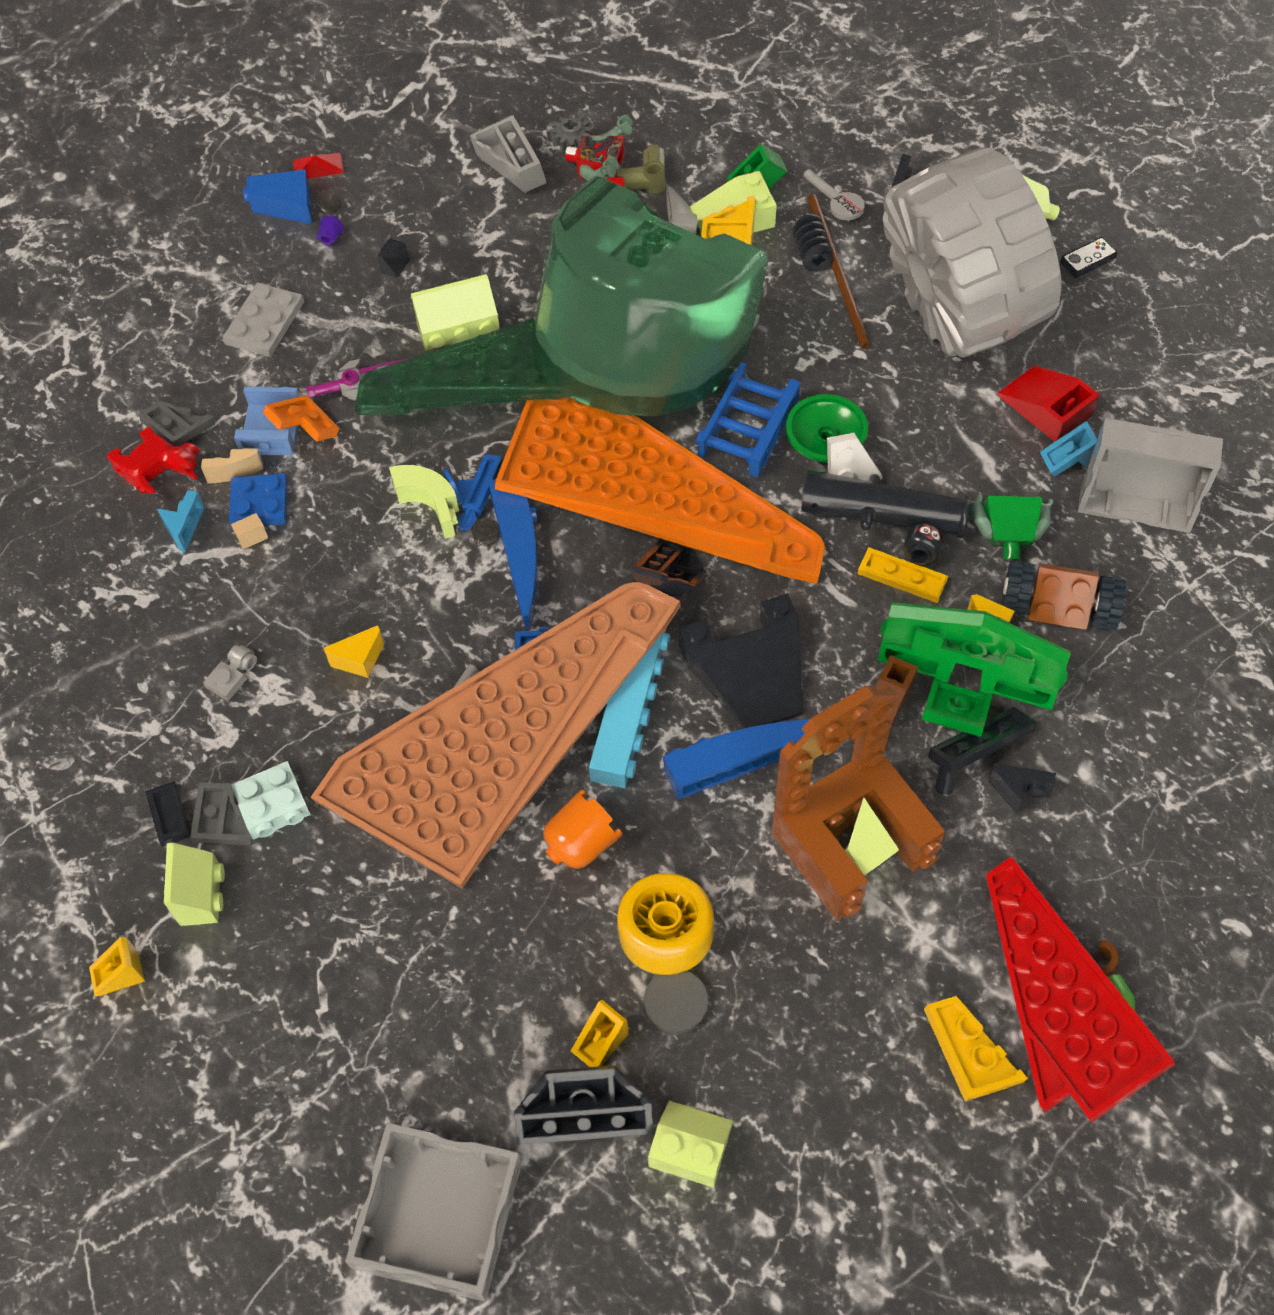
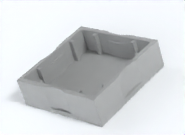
[1077,418,1223,533]
[345,1123,522,1302]

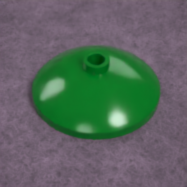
[786,394,868,463]

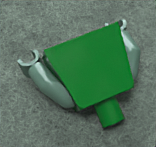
[969,494,1053,562]

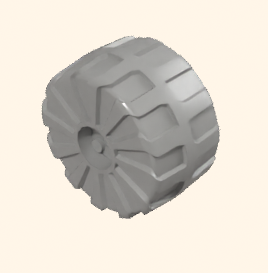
[883,147,1061,358]

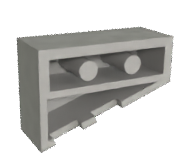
[469,115,547,193]

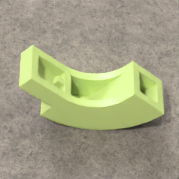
[389,465,459,538]

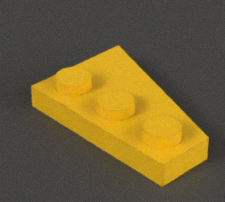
[924,996,1028,1102]

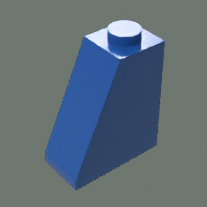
[243,170,312,223]

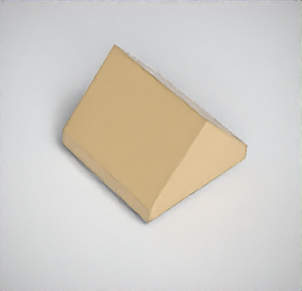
[230,513,268,549]

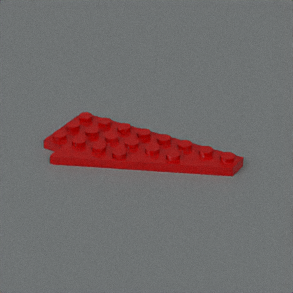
[986,856,1175,1123]

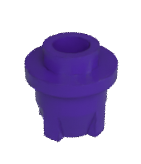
[316,216,344,247]

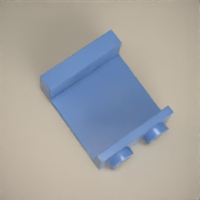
[234,386,300,455]

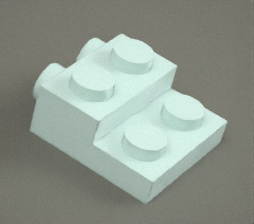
[231,761,310,840]

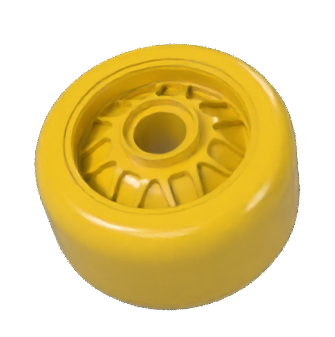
[617,873,714,975]

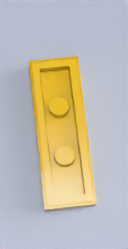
[858,547,948,603]

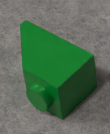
[727,144,787,189]

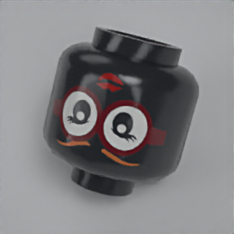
[903,524,943,565]

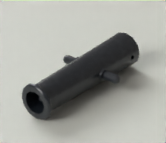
[801,470,971,538]

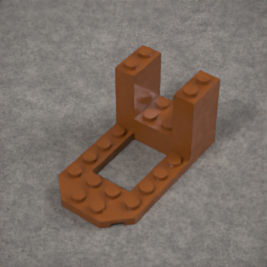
[771,685,945,921]

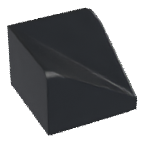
[378,238,409,278]

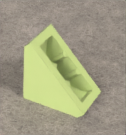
[844,798,899,876]

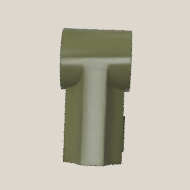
[617,144,666,194]

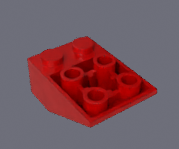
[997,365,1100,442]

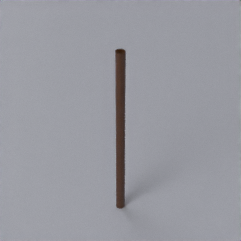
[807,194,870,349]

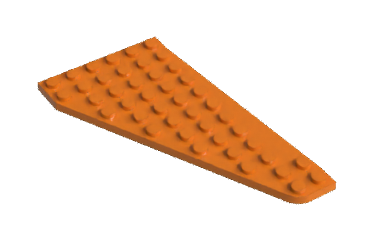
[495,371,825,584]

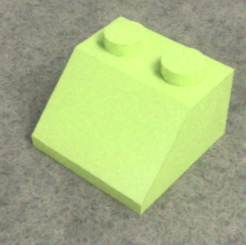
[164,843,225,926]
[648,1101,733,1188]

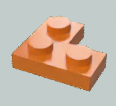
[263,395,340,442]

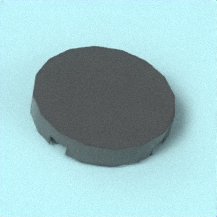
[644,971,709,1035]

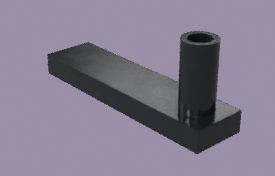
[928,707,1036,795]

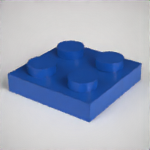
[229,473,288,528]

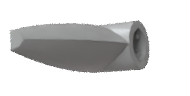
[666,186,697,237]

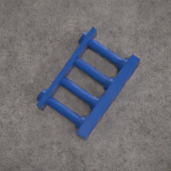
[696,362,801,478]

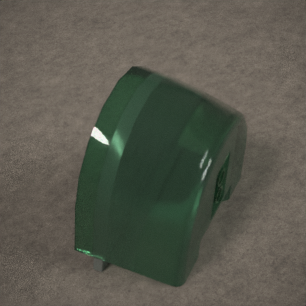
[532,176,768,416]

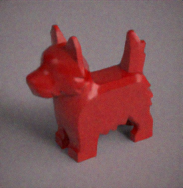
[106,426,199,494]

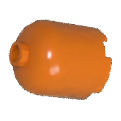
[543,790,623,869]

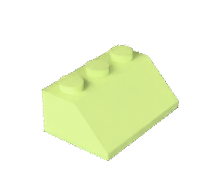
[411,274,500,351]

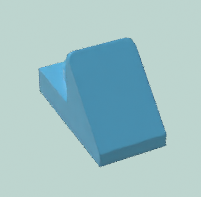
[1040,421,1097,477]
[157,490,205,552]

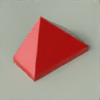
[293,153,344,179]

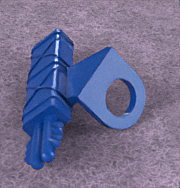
[443,454,503,531]

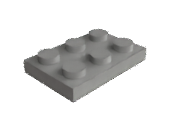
[222,282,304,357]

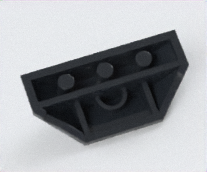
[633,539,706,597]
[514,1065,654,1145]

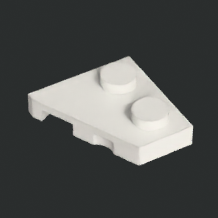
[827,433,882,481]

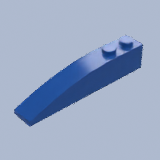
[488,479,538,631]
[663,719,809,800]

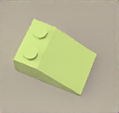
[690,171,777,235]

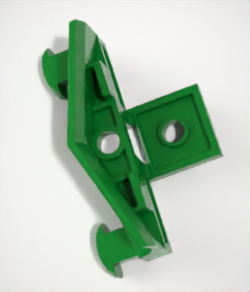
[877,602,1071,737]

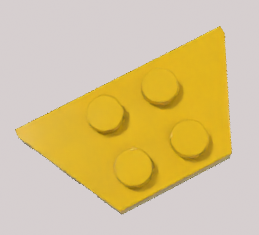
[700,196,756,292]

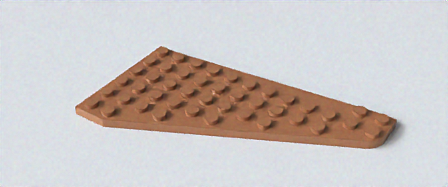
[311,582,680,889]

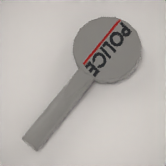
[804,169,865,220]

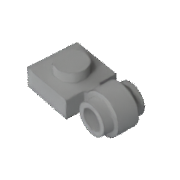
[203,645,257,701]

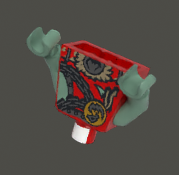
[565,115,633,185]

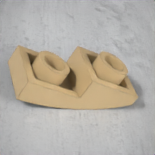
[201,448,264,484]

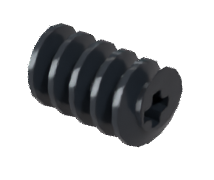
[792,214,834,272]

